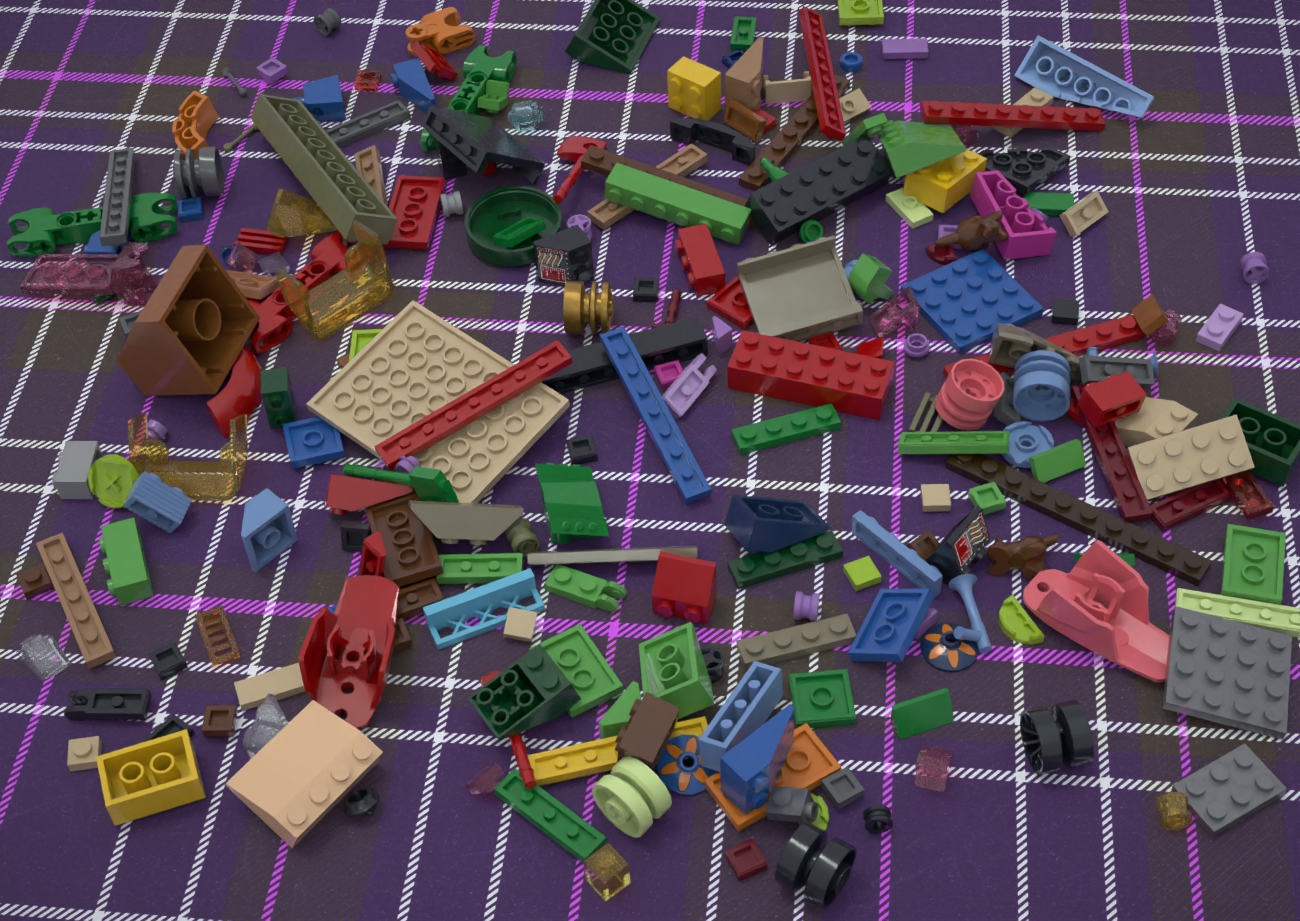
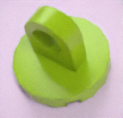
[87,454,139,508]

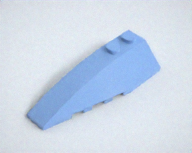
[1014,35,1155,118]

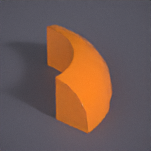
[172,90,219,159]

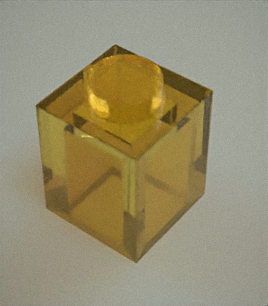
[584,843,630,902]

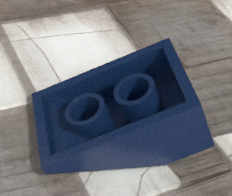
[724,495,829,554]

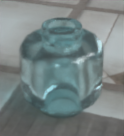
[508,100,544,132]

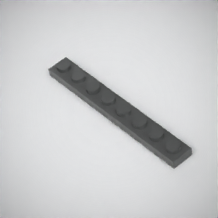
[100,148,135,247]

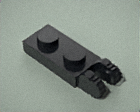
[64,688,152,721]

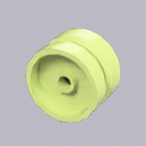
[592,756,672,838]

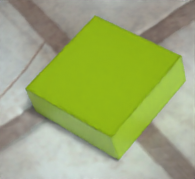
[843,556,882,591]

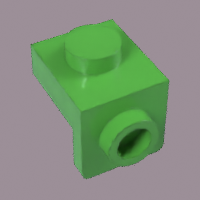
[477,80,509,113]

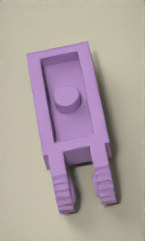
[662,353,717,419]

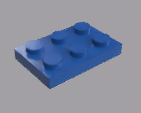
[848,589,934,662]

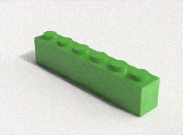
[604,163,751,245]

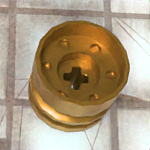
[563,281,614,334]

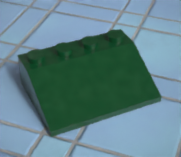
[565,0,661,74]

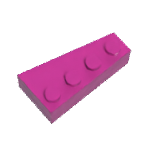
[969,170,1057,260]

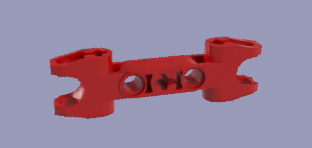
[248,231,376,354]

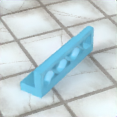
[423,568,545,650]

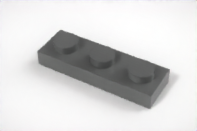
[1079,355,1155,388]

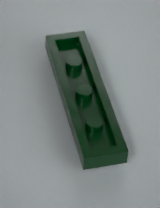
[727,530,843,590]

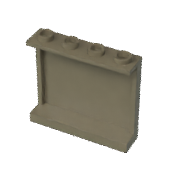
[737,236,863,342]

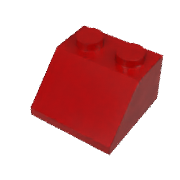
[652,551,717,625]

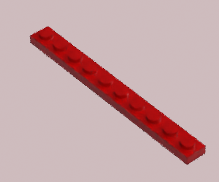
[799,6,846,142]

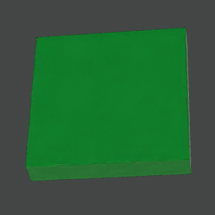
[788,669,856,728]

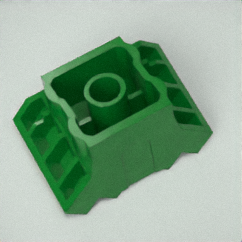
[535,463,609,544]

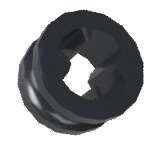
[863,805,893,834]

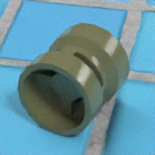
[504,518,540,557]

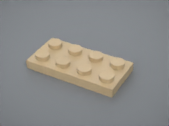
[1127,414,1255,500]

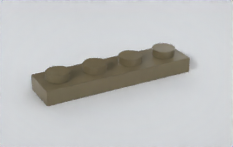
[736,614,856,670]

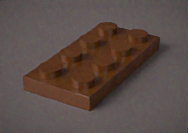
[365,493,444,586]

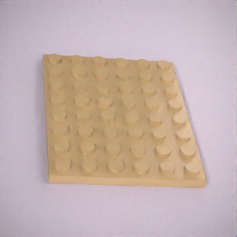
[306,300,570,503]

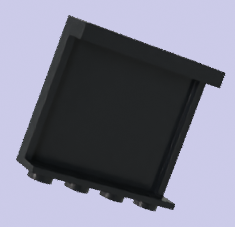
[421,105,546,184]

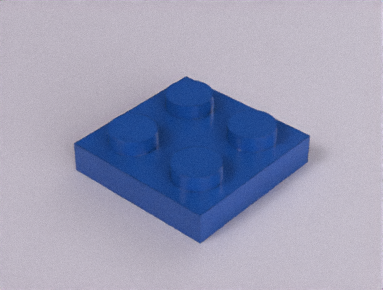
[282,417,345,469]

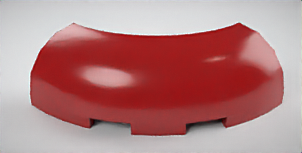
[206,346,262,439]

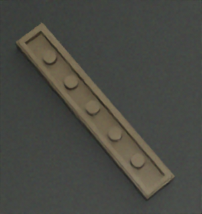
[527,546,698,565]

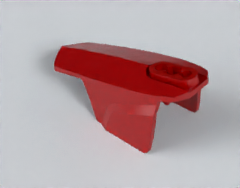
[298,575,399,730]

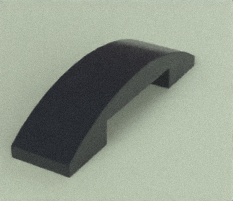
[670,118,755,166]

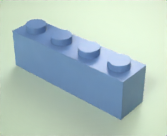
[698,661,783,772]

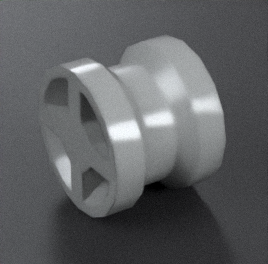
[440,191,463,218]

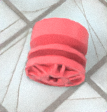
[935,359,1004,431]

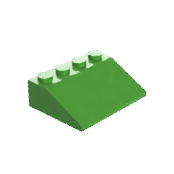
[877,120,966,178]

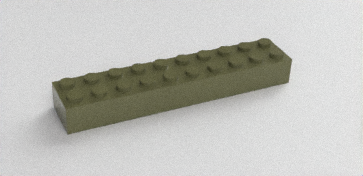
[251,94,398,245]

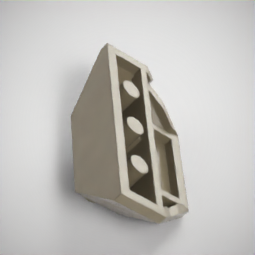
[409,500,524,545]

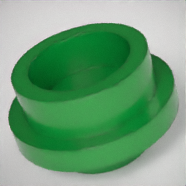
[799,220,823,243]

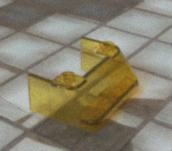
[275,220,394,340]
[128,413,248,501]

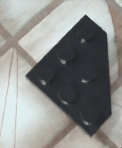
[978,147,1070,195]

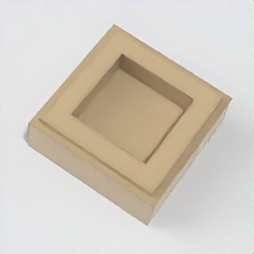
[920,484,951,512]
[503,607,537,642]

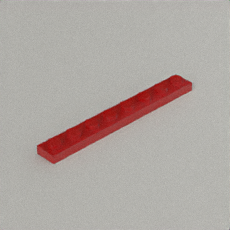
[919,101,1106,131]
[943,314,1145,379]
[374,340,573,470]

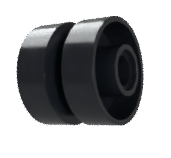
[1020,700,1094,774]
[775,821,857,909]

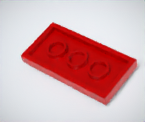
[380,175,446,250]

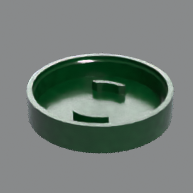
[465,186,563,266]

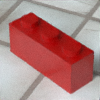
[675,224,725,297]

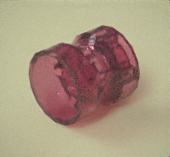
[951,125,979,148]
[1150,309,1182,346]

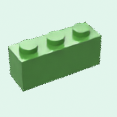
[99,517,154,606]

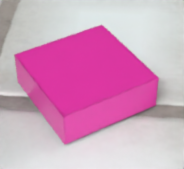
[654,360,683,390]

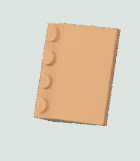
[225,700,383,848]

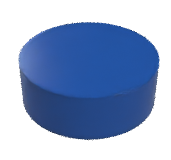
[840,52,863,73]

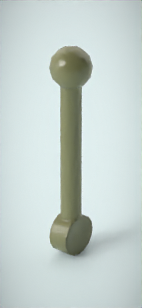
[223,123,258,153]

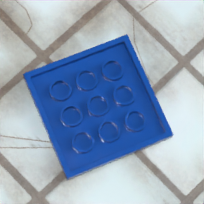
[900,249,1044,354]

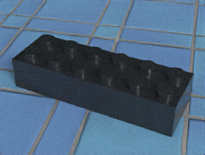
[744,134,893,245]

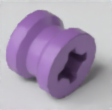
[567,214,592,241]
[1240,252,1269,284]
[793,591,820,622]

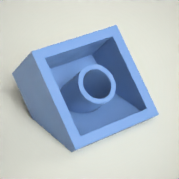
[241,488,298,573]

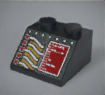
[533,224,594,286]
[925,505,991,585]

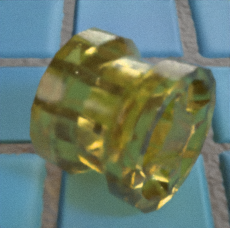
[1156,792,1193,830]

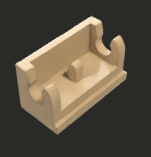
[763,71,811,104]

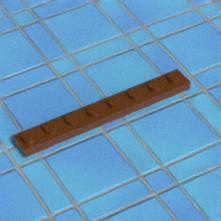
[739,75,850,191]
[581,145,758,229]

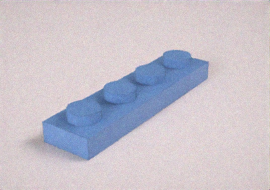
[852,510,943,598]

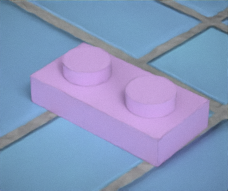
[1196,304,1244,351]

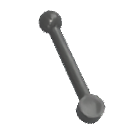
[223,67,247,97]

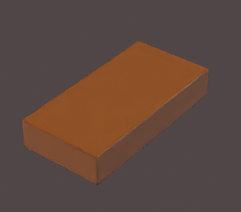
[723,100,767,142]
[1131,294,1168,336]

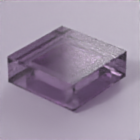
[257,252,291,277]

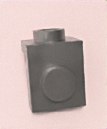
[765,786,818,825]

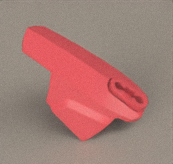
[1023,540,1170,683]

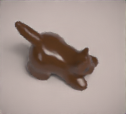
[935,210,1008,252]
[987,534,1060,580]

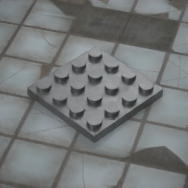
[1162,606,1292,740]

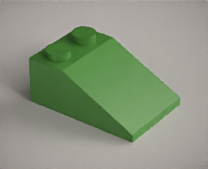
[639,622,714,719]

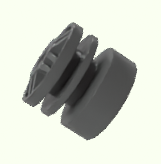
[173,146,224,200]

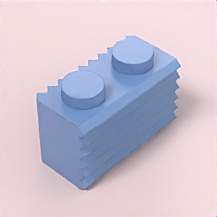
[123,471,192,533]

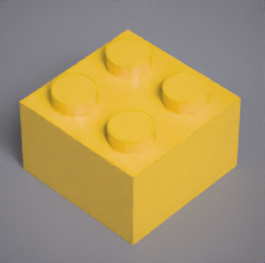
[667,56,721,121]

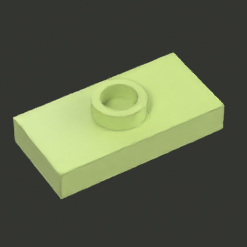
[886,187,933,229]

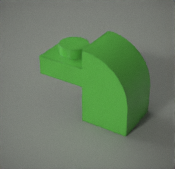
[848,253,894,304]

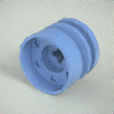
[1013,350,1071,422]

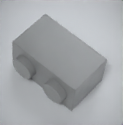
[52,441,103,499]

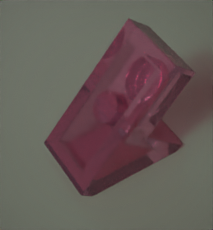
[868,286,920,338]
[914,744,954,792]

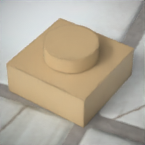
[67,736,102,772]

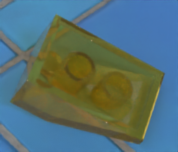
[266,189,338,237]

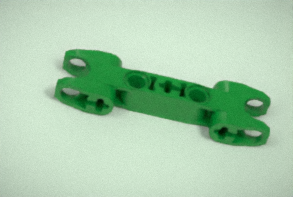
[420,45,517,151]
[7,193,178,257]

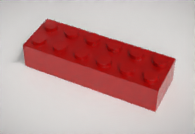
[727,330,894,420]

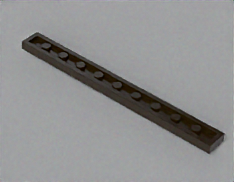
[946,454,1212,587]

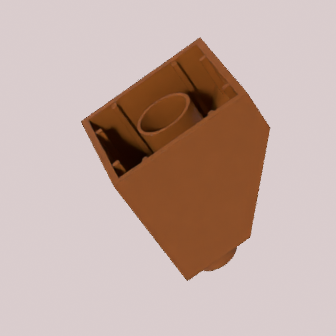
[116,244,260,396]

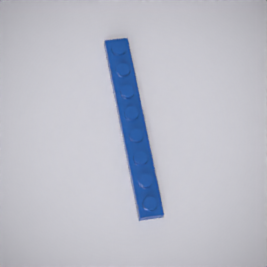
[600,326,711,504]

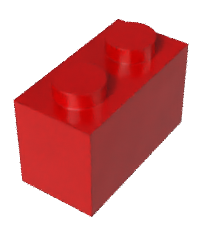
[1077,371,1147,428]

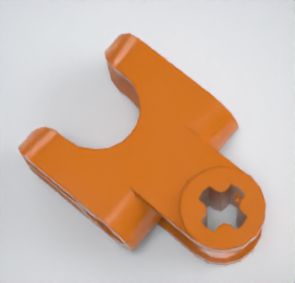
[405,7,476,56]

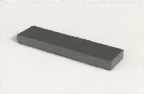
[325,100,411,148]

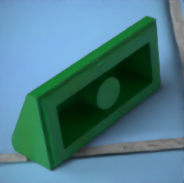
[890,688,954,739]

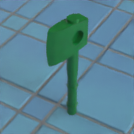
[343,464,459,503]

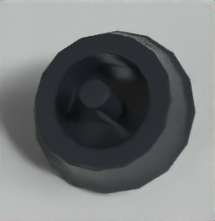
[344,787,380,817]

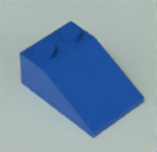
[720,704,794,815]

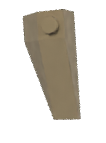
[988,323,1082,383]

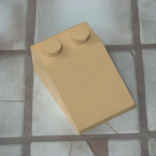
[1114,397,1198,447]

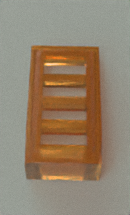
[194,605,240,667]

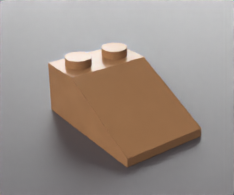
[725,37,764,112]

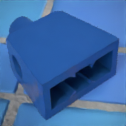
[291,75,346,121]

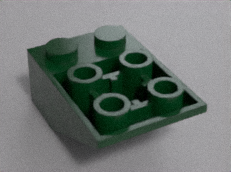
[468,643,581,741]

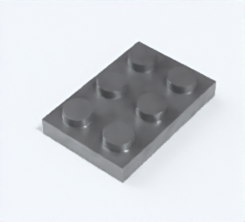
[1171,743,1287,838]

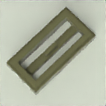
[909,392,944,432]

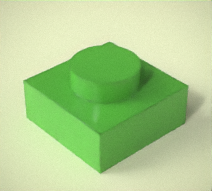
[968,482,1006,515]

